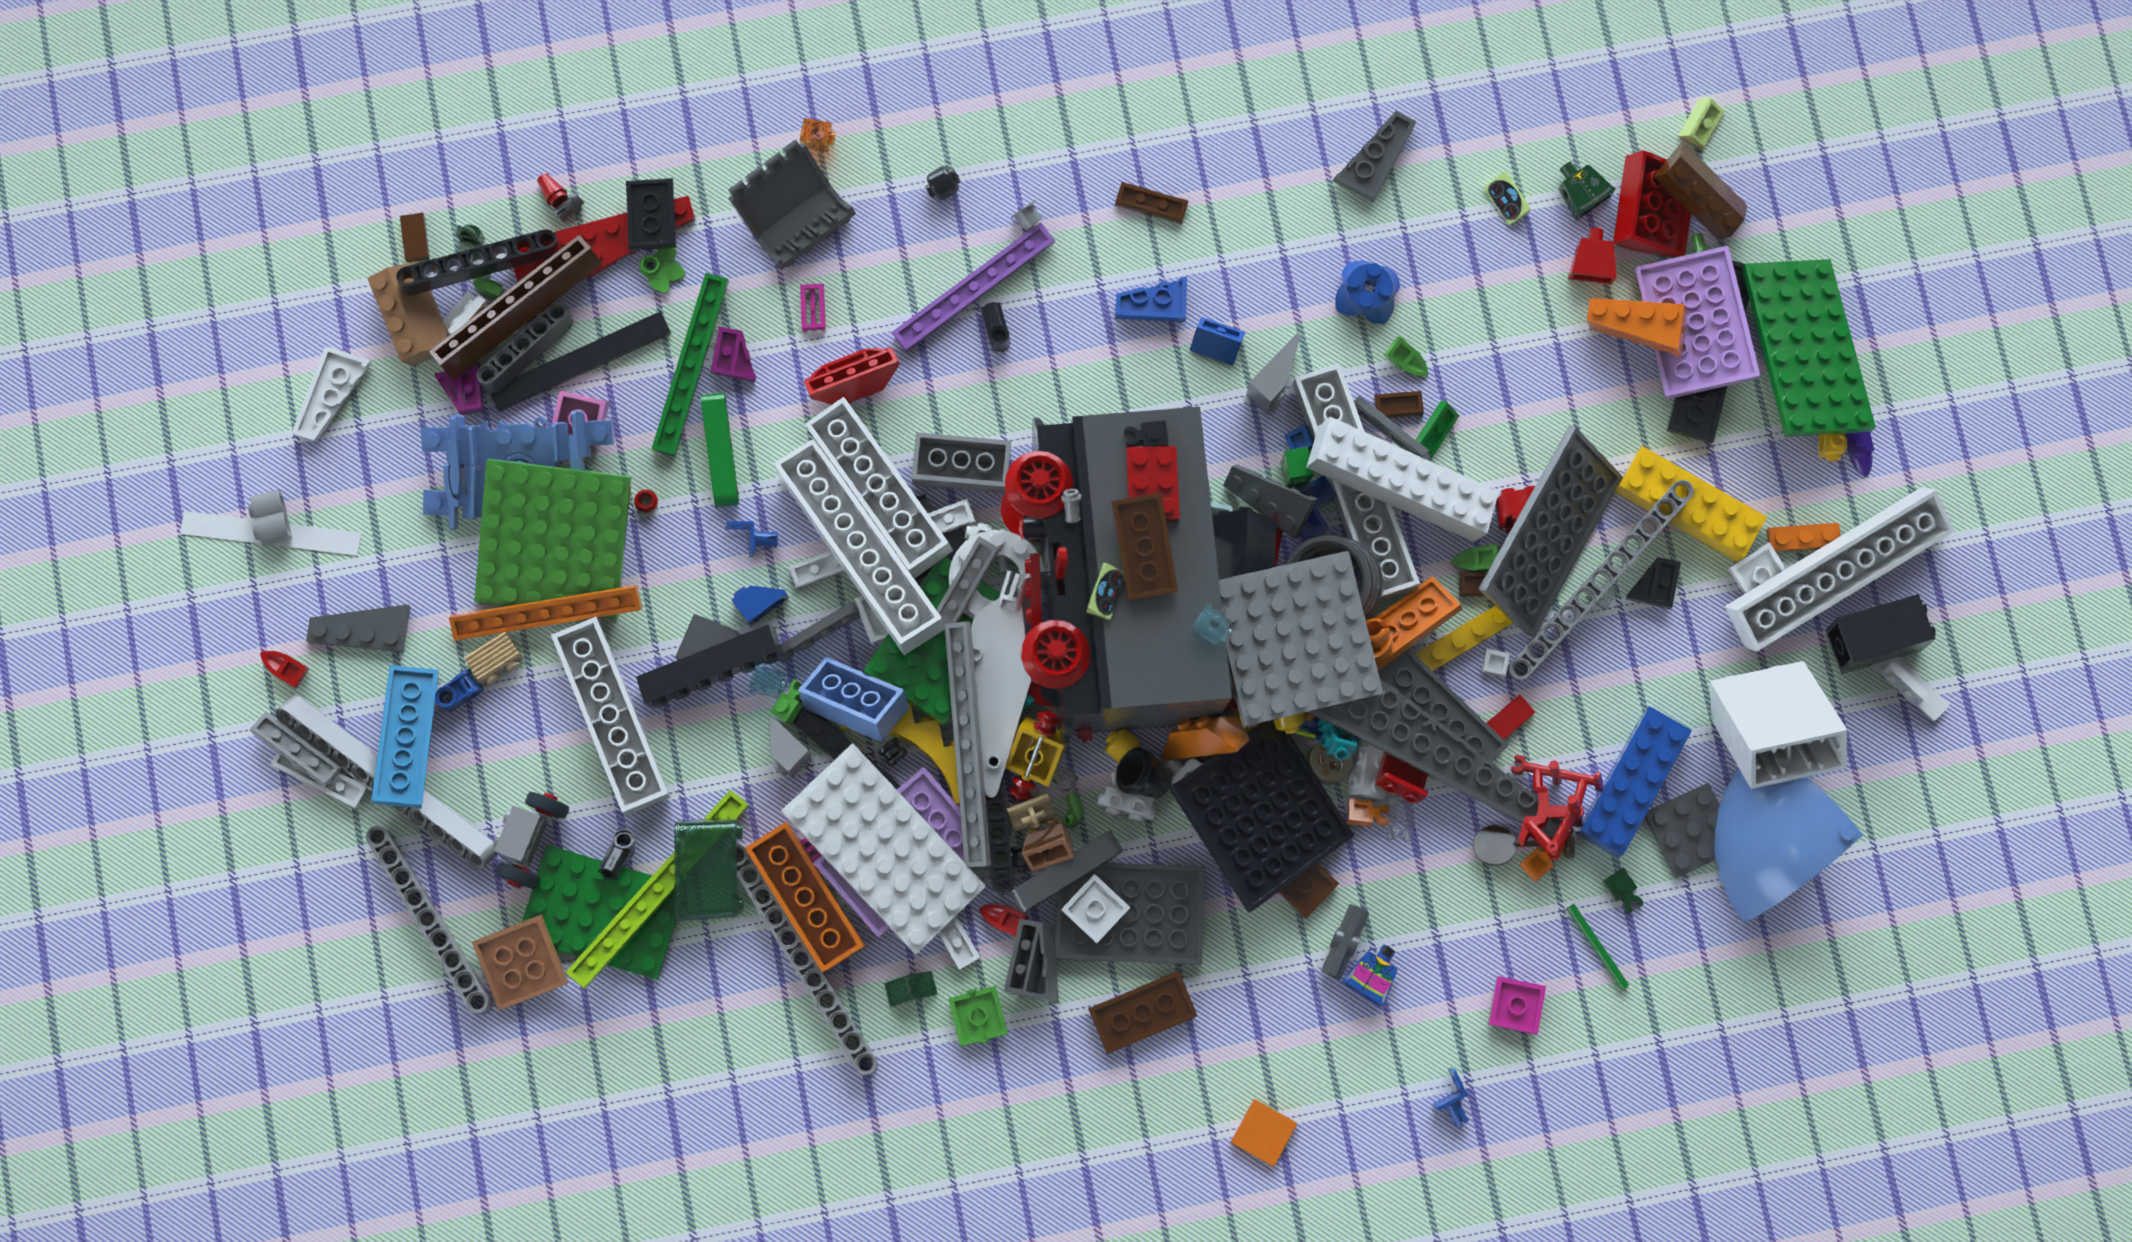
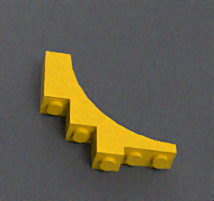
[841,702,960,807]

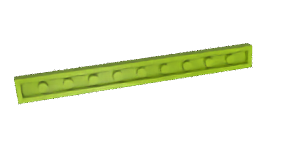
[565,789,749,990]

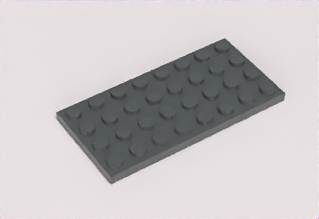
[1478,426,1623,637]

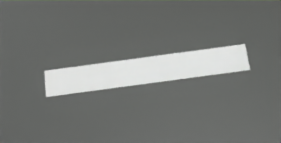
[180,511,361,556]

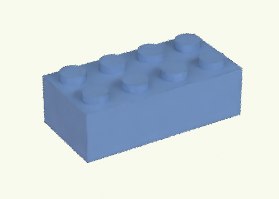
[798,657,909,743]

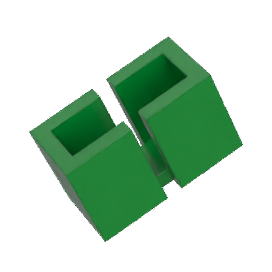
[1280,447,1313,491]

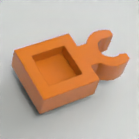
[1347,798,1390,827]
[1519,847,1563,883]

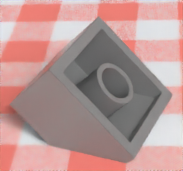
[769,718,812,778]

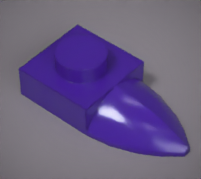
[1844,432,1875,477]

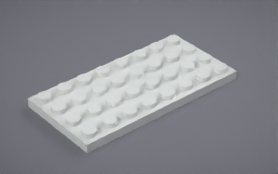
[781,743,986,954]

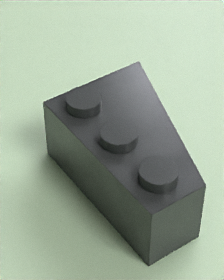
[1004,919,1059,1004]

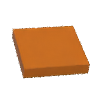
[1230,1099,1297,1167]

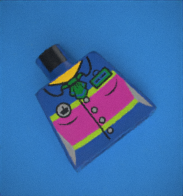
[1341,944,1398,1007]

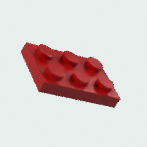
[1126,446,1180,521]

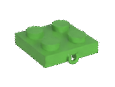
[948,986,1008,1047]

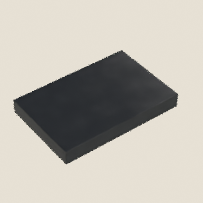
[626,178,677,251]

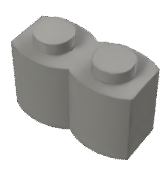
[248,490,292,545]

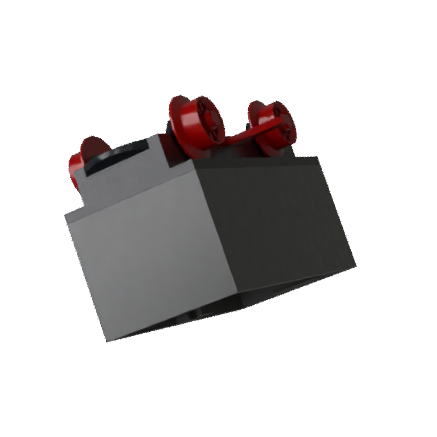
[1000,406,1232,744]

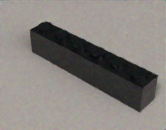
[636,624,784,708]

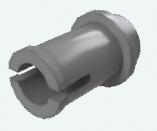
[1061,489,1082,523]

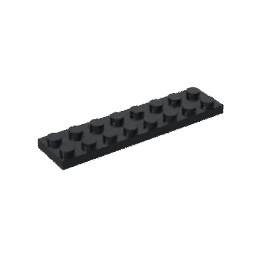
[1666,260,1749,444]

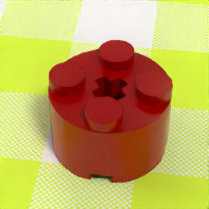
[1495,486,1535,533]

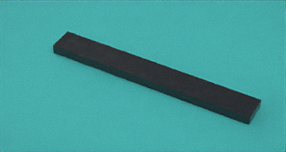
[490,311,671,412]

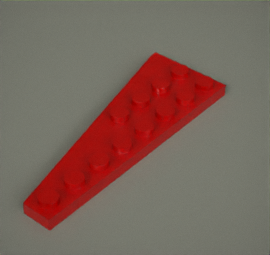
[514,195,696,283]

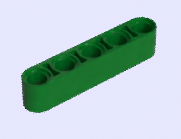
[701,392,739,508]

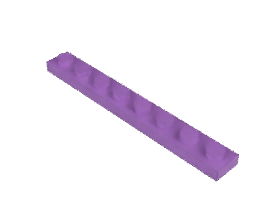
[892,222,1055,352]

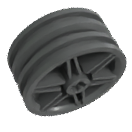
[1286,536,1383,620]

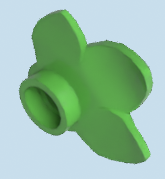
[639,248,686,293]

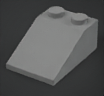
[1246,332,1301,414]

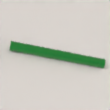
[1566,903,1629,991]

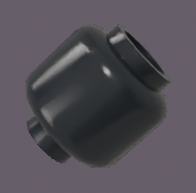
[925,166,961,200]

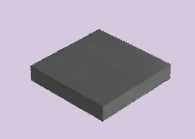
[675,614,739,660]

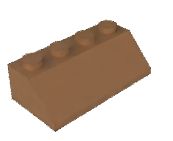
[367,262,450,367]

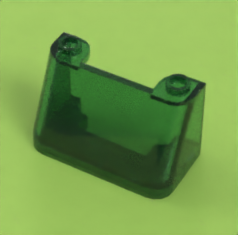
[674,819,744,921]

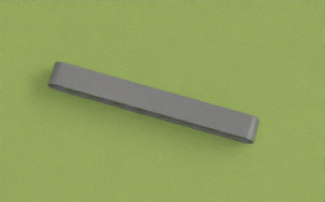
[366,826,492,1015]

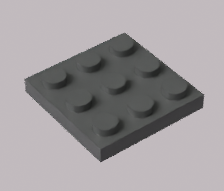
[1645,782,1720,878]

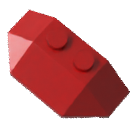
[804,347,900,405]

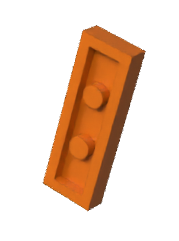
[1766,523,1841,552]

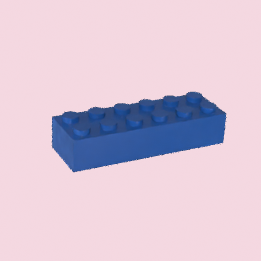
[1575,706,1692,858]

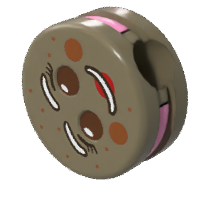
[1307,740,1354,785]

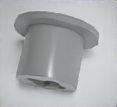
[1011,200,1043,230]

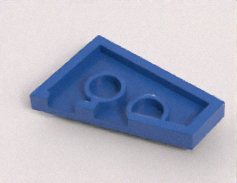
[1115,276,1187,322]

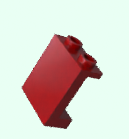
[1375,752,1428,804]

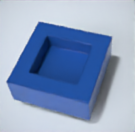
[1284,424,1314,450]

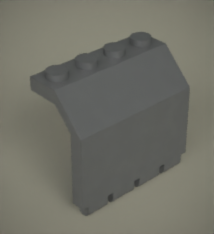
[728,139,856,269]

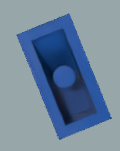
[731,585,789,627]

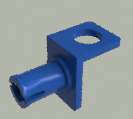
[725,521,778,557]
[1432,1068,1469,1127]

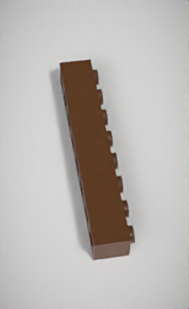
[429,235,602,381]

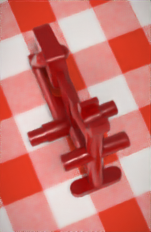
[1511,755,1603,860]

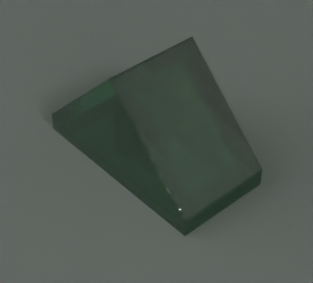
[884,971,938,1007]

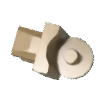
[1007,793,1055,832]

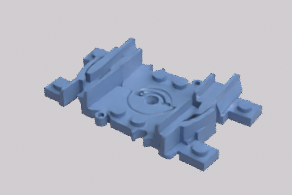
[420,410,614,530]

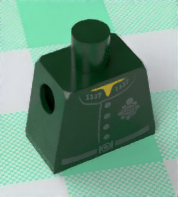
[1559,161,1616,221]

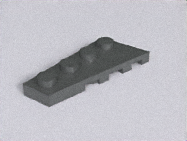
[778,603,861,662]

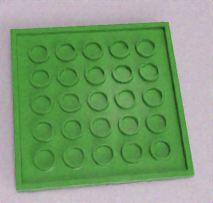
[474,459,632,619]

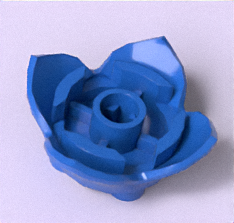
[1335,260,1400,324]

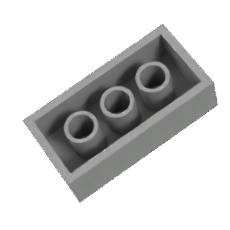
[911,432,1011,493]

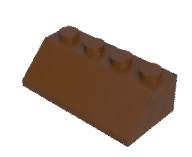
[1654,142,1747,239]

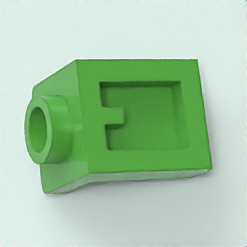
[473,274,505,300]

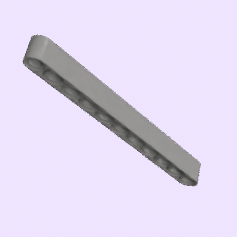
[1508,480,1694,681]
[275,695,498,870]
[726,844,878,1076]

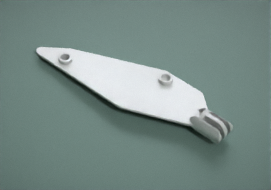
[971,570,1031,798]

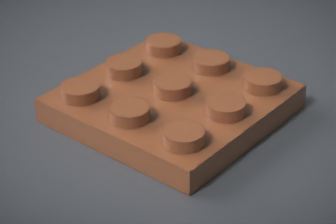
[472,914,569,1011]

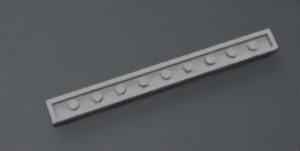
[945,622,991,867]

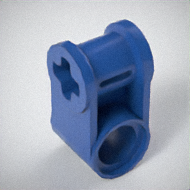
[435,669,484,711]

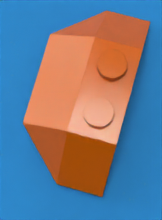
[1161,716,1250,761]

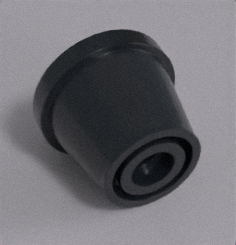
[1116,747,1172,798]

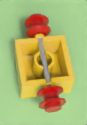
[1005,710,1068,801]

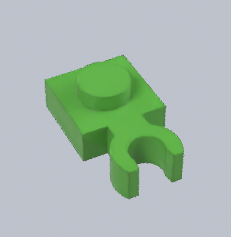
[770,679,803,725]

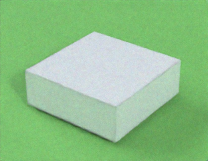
[1481,649,1510,678]

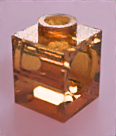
[799,118,836,152]

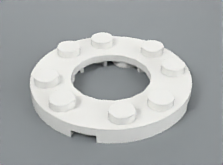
[948,530,1044,620]

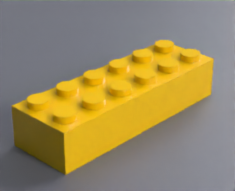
[1615,446,1767,562]

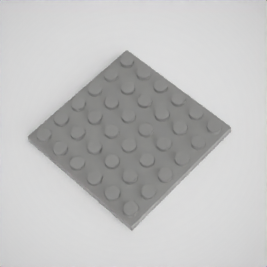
[1219,551,1383,727]

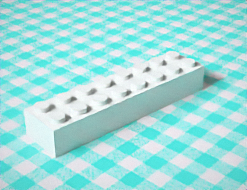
[805,397,953,578]
[1306,417,1499,542]
[551,617,671,816]

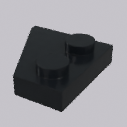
[1625,557,1681,609]

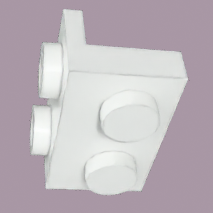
[1348,747,1386,800]

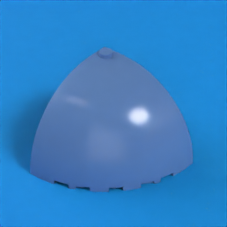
[1714,767,1863,922]

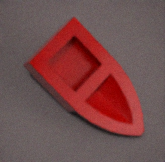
[260,651,309,689]
[979,904,1029,938]

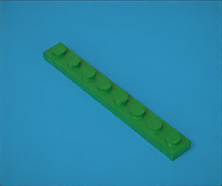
[651,273,729,457]

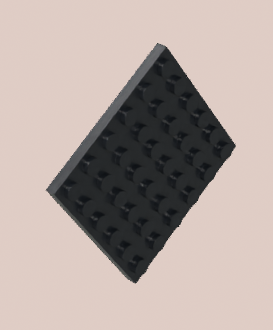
[1168,720,1355,913]

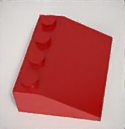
[1613,150,1691,258]

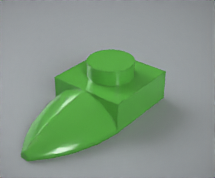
[1384,337,1428,376]
[1451,544,1499,572]

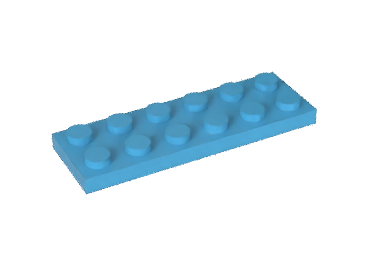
[372,665,439,808]

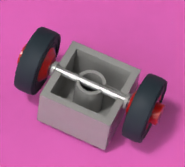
[493,792,570,890]

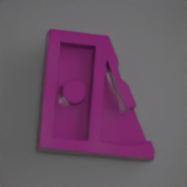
[710,326,756,382]
[435,365,484,415]

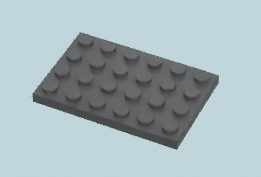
[1055,863,1205,965]

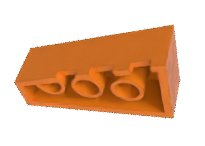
[1587,298,1687,358]

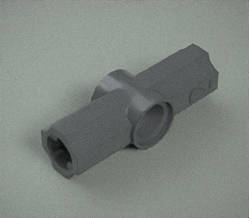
[1321,904,1369,980]

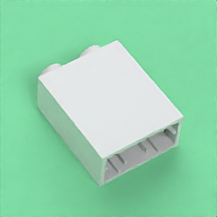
[1710,661,1847,789]

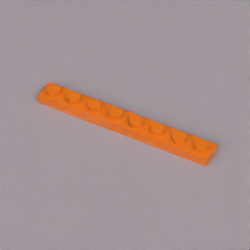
[449,585,642,641]

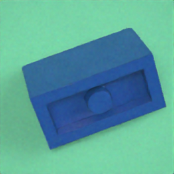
[1190,317,1245,365]

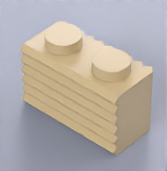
[464,632,524,685]

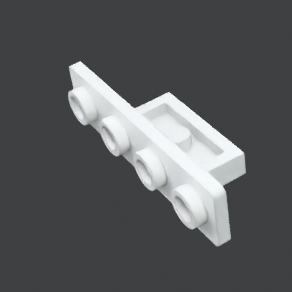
[1872,657,1949,721]

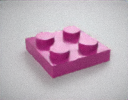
[1488,976,1546,1035]

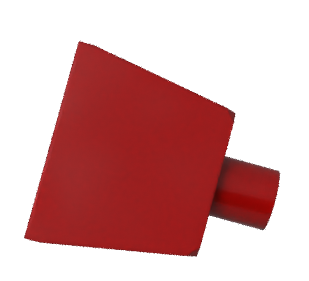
[1568,227,1617,285]

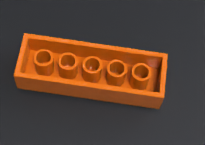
[745,822,867,973]

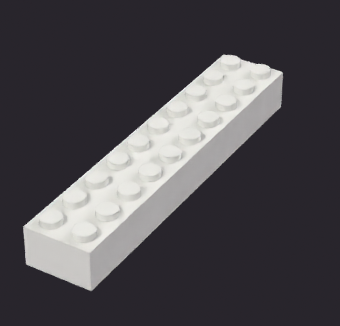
[1292,363,1420,601]
[773,439,945,655]
[1724,487,1955,651]

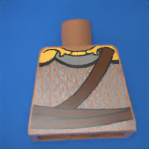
[1022,818,1075,872]

